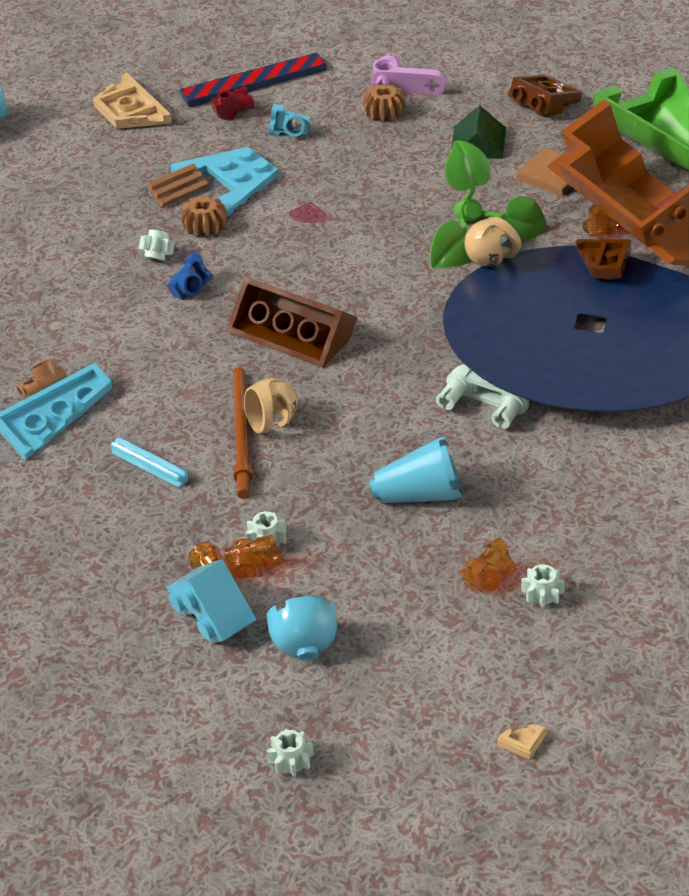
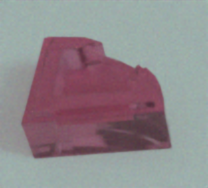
[289,202,327,223]

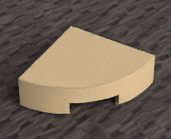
[497,724,547,760]

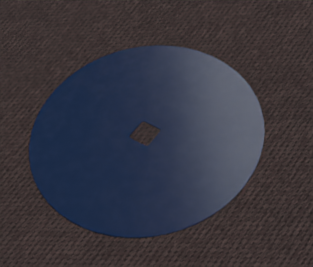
[443,246,689,412]

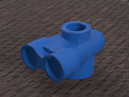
[167,252,213,300]

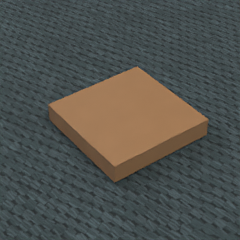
[516,147,572,196]

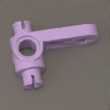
[371,53,446,95]

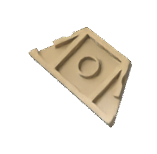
[93,73,172,129]

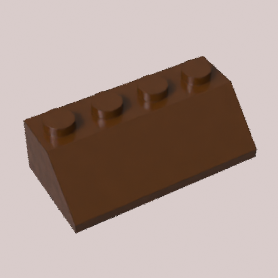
[226,276,357,368]

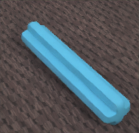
[110,437,189,487]

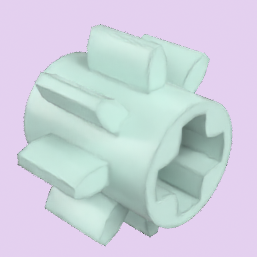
[139,229,175,261]
[246,511,287,552]
[521,564,565,607]
[267,729,314,777]

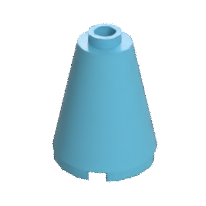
[370,436,462,503]

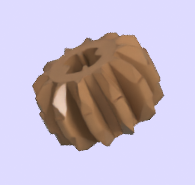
[363,83,406,122]
[181,195,227,238]

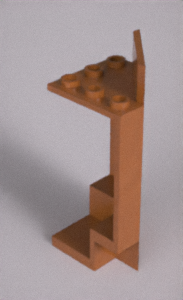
[547,100,689,265]

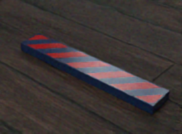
[180,52,327,107]

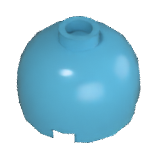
[266,596,337,661]

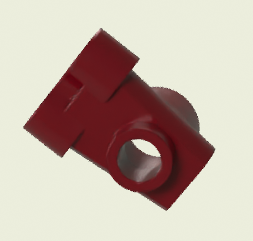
[211,87,255,120]

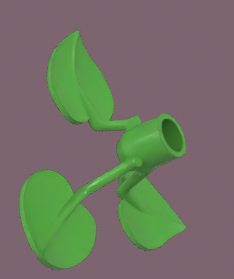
[430,140,547,268]

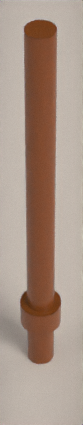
[233,367,253,499]

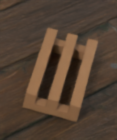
[148,163,208,207]

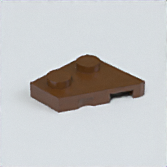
[576,239,632,280]

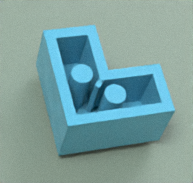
[166,559,257,643]

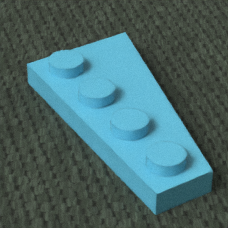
[0,363,112,461]

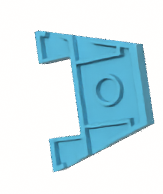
[170,147,278,217]

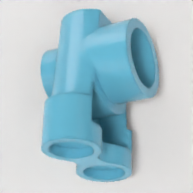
[268,104,310,137]

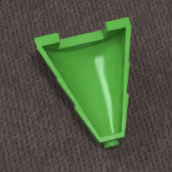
[593,67,689,171]

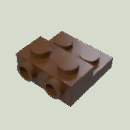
[508,74,583,117]

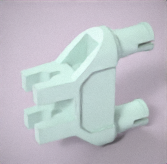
[436,364,529,429]

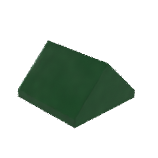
[451,105,506,159]

